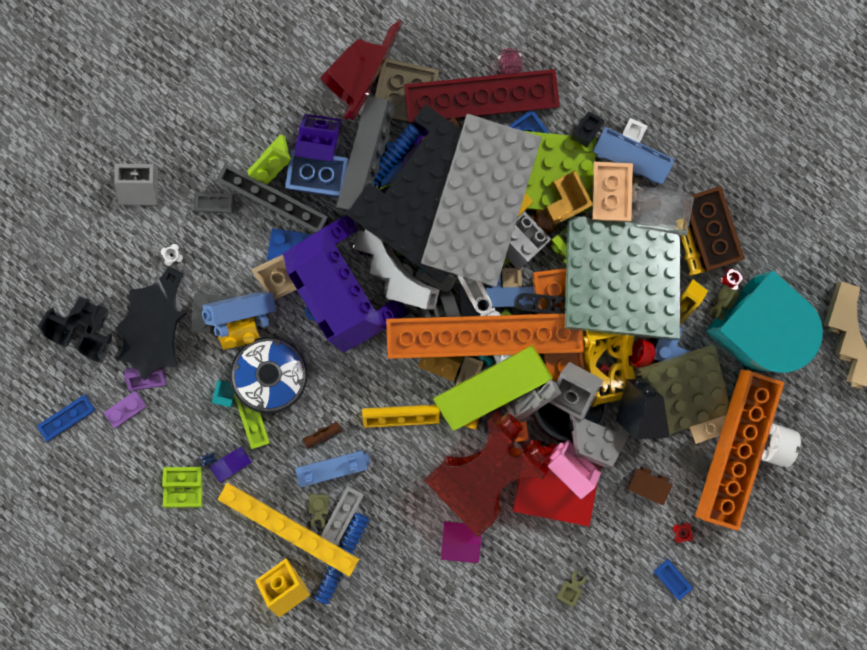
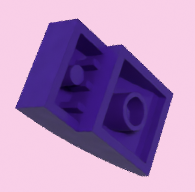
[294,114,342,162]

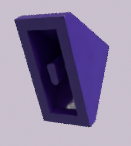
[210,446,252,483]

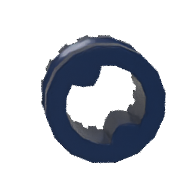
[198,452,217,467]

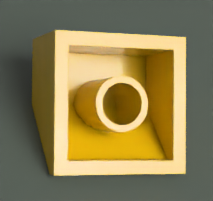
[255,558,310,618]

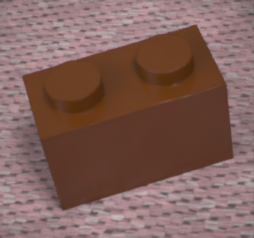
[626,466,673,506]

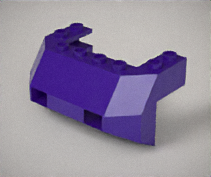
[283,216,408,353]

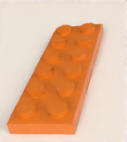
[532,268,585,383]

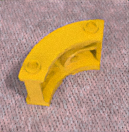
[582,331,635,407]

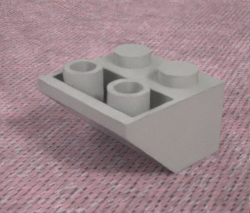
[114,164,158,205]
[506,211,551,270]

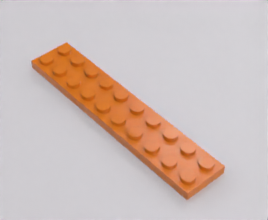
[386,314,584,359]

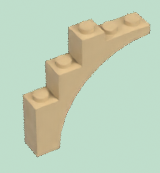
[823,282,867,390]

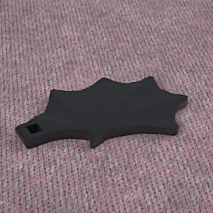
[117,267,187,380]

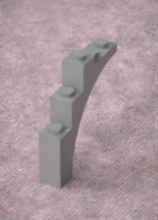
[354,229,439,309]

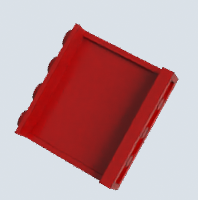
[512,439,601,526]

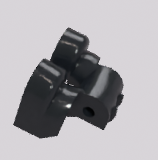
[38,296,112,363]

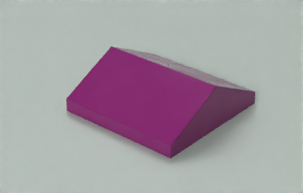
[441,521,482,563]

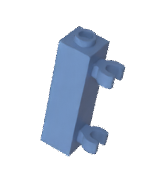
[482,275,535,308]
[202,291,275,337]
[295,450,371,487]

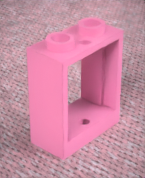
[548,439,601,499]

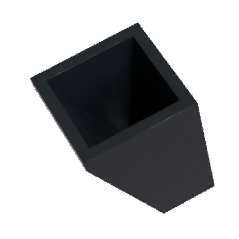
[616,377,669,439]

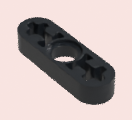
[514,293,565,314]

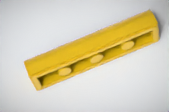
[362,404,440,428]

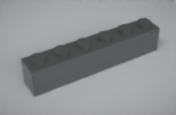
[336,96,395,212]
[216,163,329,233]

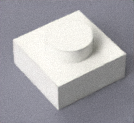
[622,118,647,143]

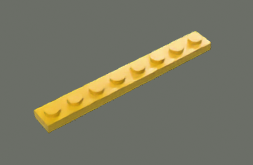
[217,483,360,577]

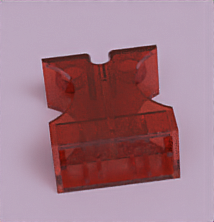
[424,410,550,537]

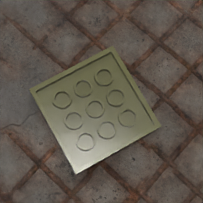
[639,344,729,435]

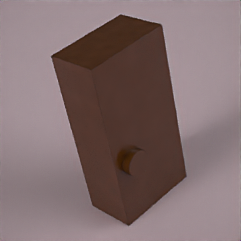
[682,186,745,272]

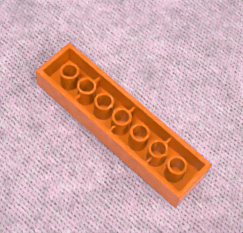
[695,369,785,531]

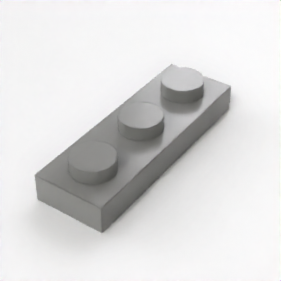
[321,485,364,545]

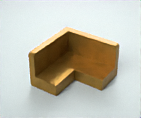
[544,171,593,225]

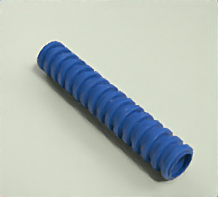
[374,123,422,187]
[314,513,370,604]

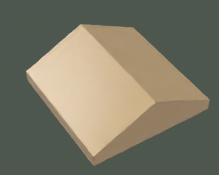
[252,255,297,300]

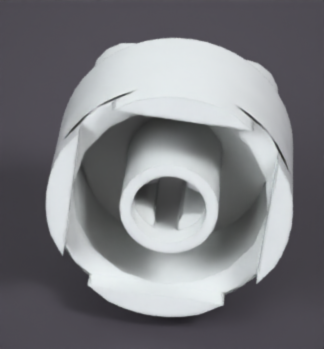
[761,423,801,467]

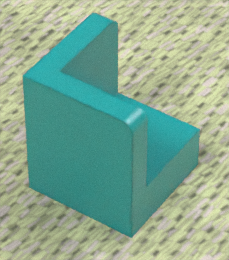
[212,380,235,407]

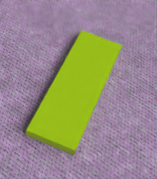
[433,345,553,431]

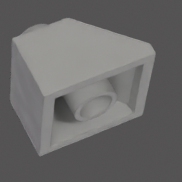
[549,362,604,421]

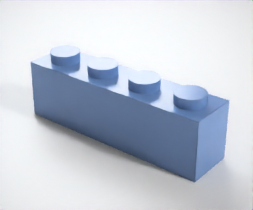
[593,127,674,185]

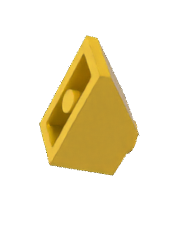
[680,279,708,325]

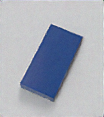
[653,558,693,601]

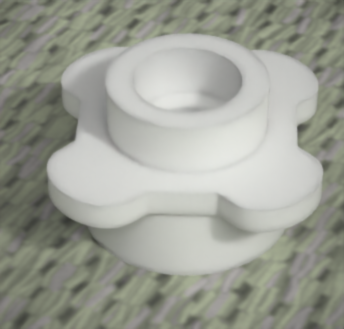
[161,244,183,266]

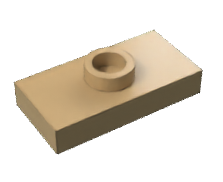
[689,415,726,444]

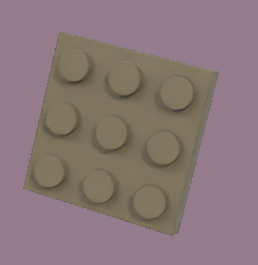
[375,58,439,125]

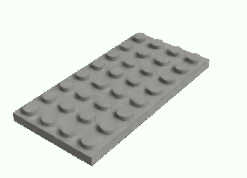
[421,114,542,287]

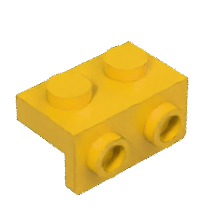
[218,316,260,350]

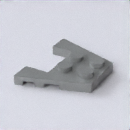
[505,354,561,423]
[570,414,630,469]

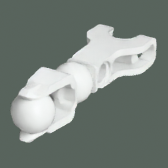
[456,275,512,363]

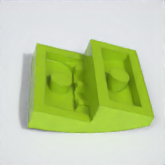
[162,467,202,508]

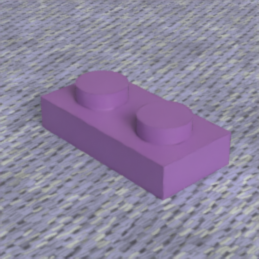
[104,391,147,428]

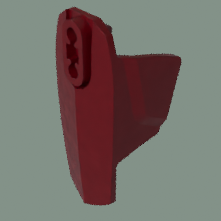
[320,19,404,120]

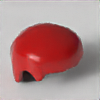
[630,338,656,368]

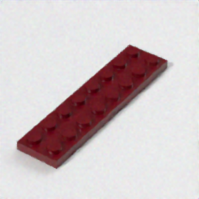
[404,69,560,124]

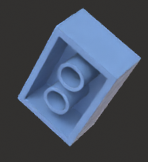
[285,150,349,198]

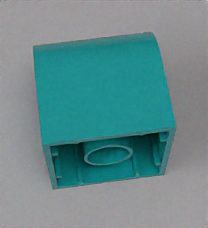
[704,270,823,373]

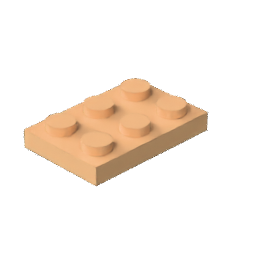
[592,162,633,222]

